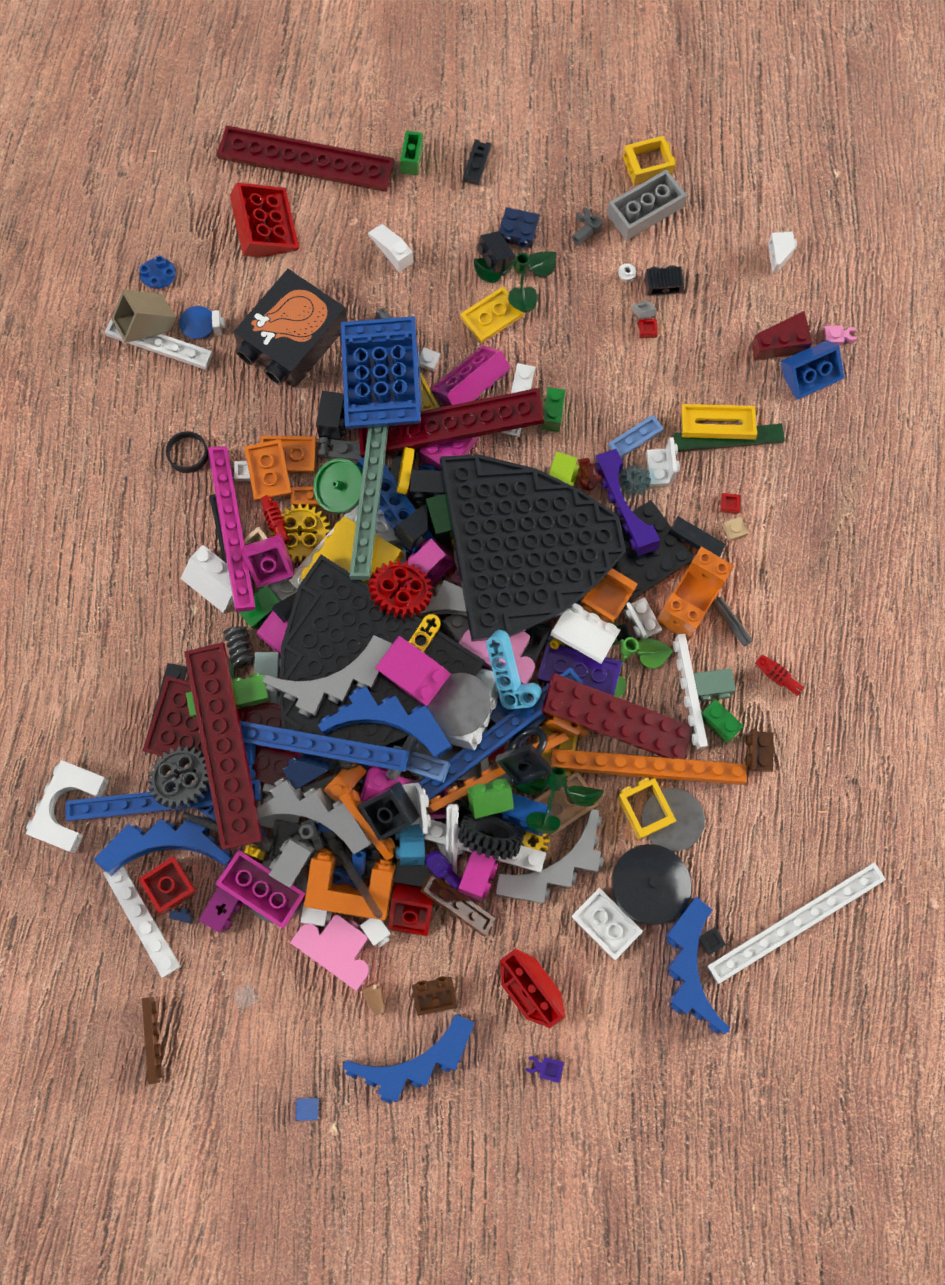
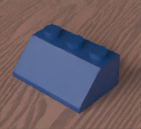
[780,340,845,399]

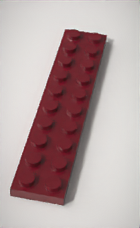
[217,125,395,192]
[358,388,545,458]
[184,643,263,850]

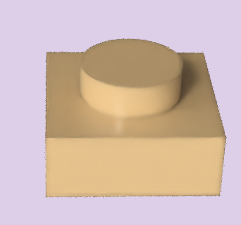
[722,517,748,541]

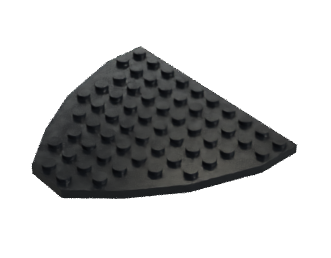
[440,454,626,642]
[279,554,485,763]

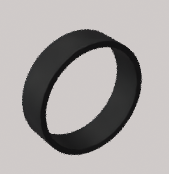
[166,431,208,473]

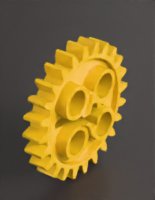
[270,503,331,563]

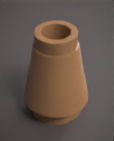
[362,982,386,1015]

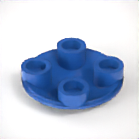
[139,255,176,289]
[179,306,213,339]

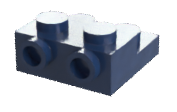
[499,207,540,248]

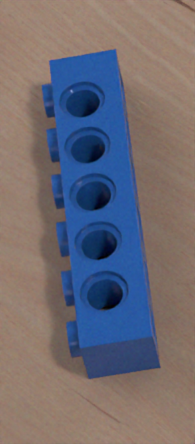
[357,457,435,555]

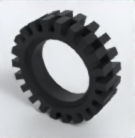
[458,813,524,860]

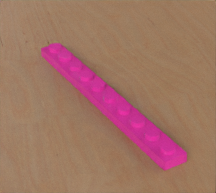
[208,446,255,612]

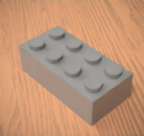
[607,169,687,240]

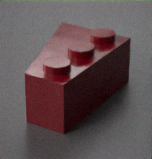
[751,311,813,361]

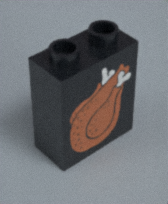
[233,269,348,388]

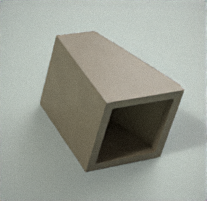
[111,289,176,342]

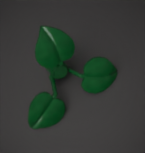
[473,251,557,313]
[514,767,604,834]

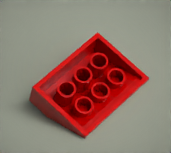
[230,182,299,257]

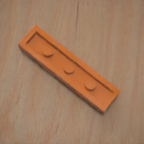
[339,786,395,861]

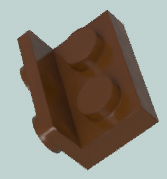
[745,729,774,772]
[412,976,458,1016]

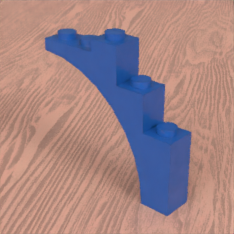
[318,686,452,759]
[93,814,231,876]
[665,897,730,1035]
[342,1015,474,1104]

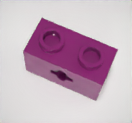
[198,887,244,934]

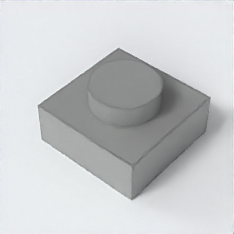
[632,301,656,319]

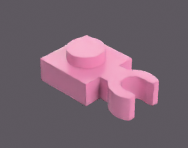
[823,326,857,345]

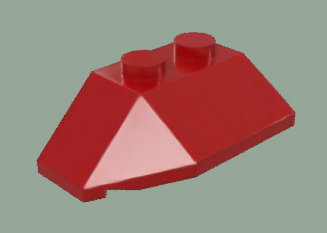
[500,948,566,1029]

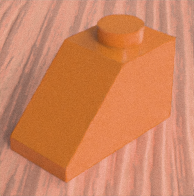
[323,762,367,802]

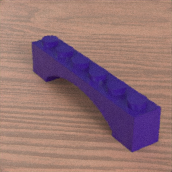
[593,449,660,556]

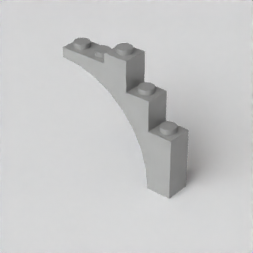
[413,580,467,619]
[262,636,392,717]
[256,777,373,854]
[495,809,604,904]

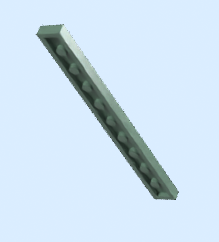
[349,426,389,580]

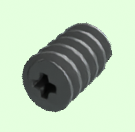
[223,626,255,669]

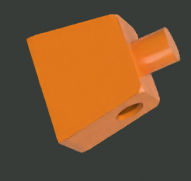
[539,713,589,737]

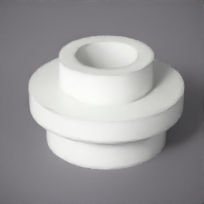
[618,264,636,281]

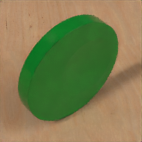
[313,458,363,514]

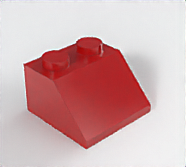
[388,883,434,936]

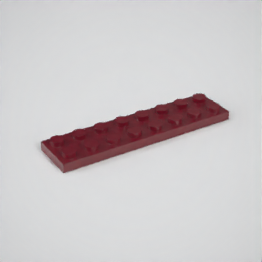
[541,674,693,759]

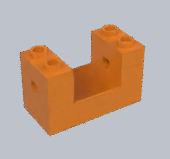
[657,546,734,641]
[304,848,397,921]

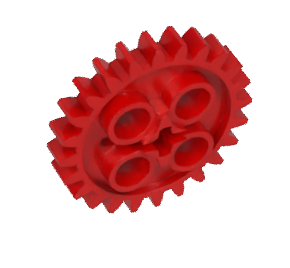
[368,560,433,619]

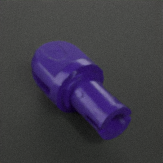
[426,851,461,888]

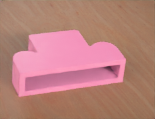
[459,629,535,684]
[290,915,370,991]

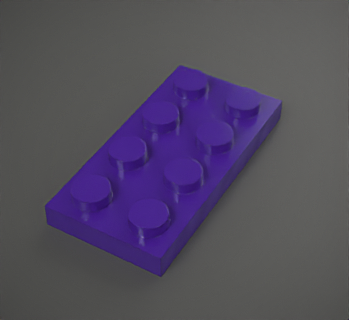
[537,643,622,696]

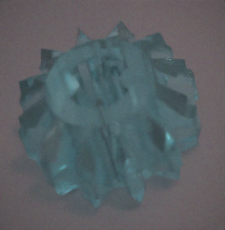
[619,463,651,496]

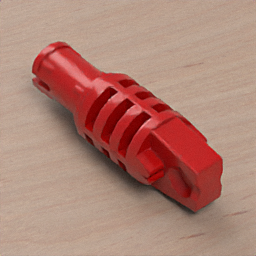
[260,495,290,544]
[755,655,804,696]

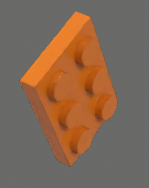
[260,435,316,474]
[244,439,292,502]

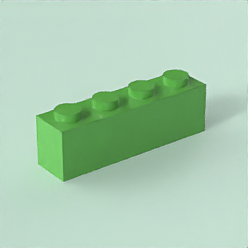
[186,673,272,719]

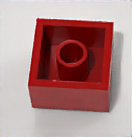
[138,856,198,915]

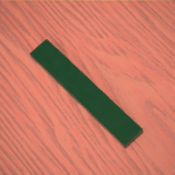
[673,423,785,452]

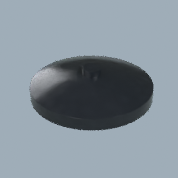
[611,844,691,925]

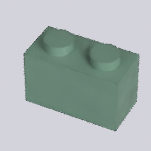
[693,668,736,702]

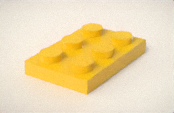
[460,286,525,344]

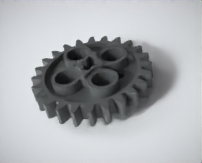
[147,746,209,810]

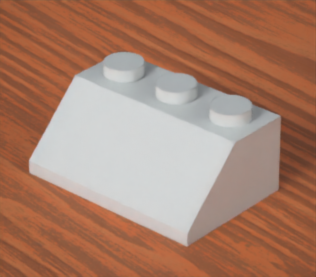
[181,544,234,613]
[550,604,620,664]

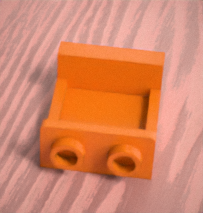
[580,568,638,624]

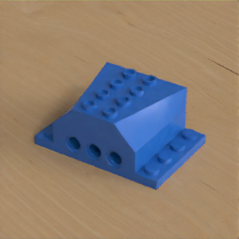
[341,316,423,429]

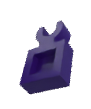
[526,1056,564,1083]

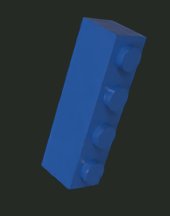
[468,793,552,837]

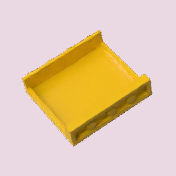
[301,516,404,585]

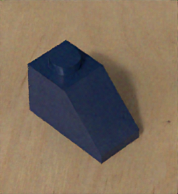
[282,754,334,790]

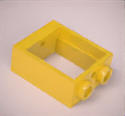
[623,136,676,185]
[617,778,676,840]

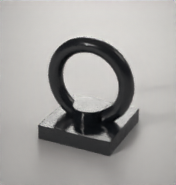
[496,727,552,786]

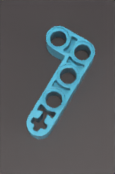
[486,630,542,709]

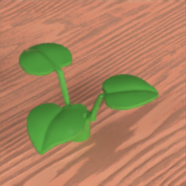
[612,622,673,698]

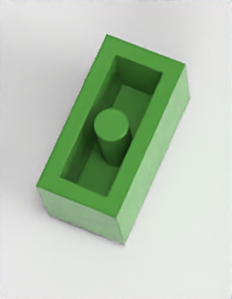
[467,779,514,819]

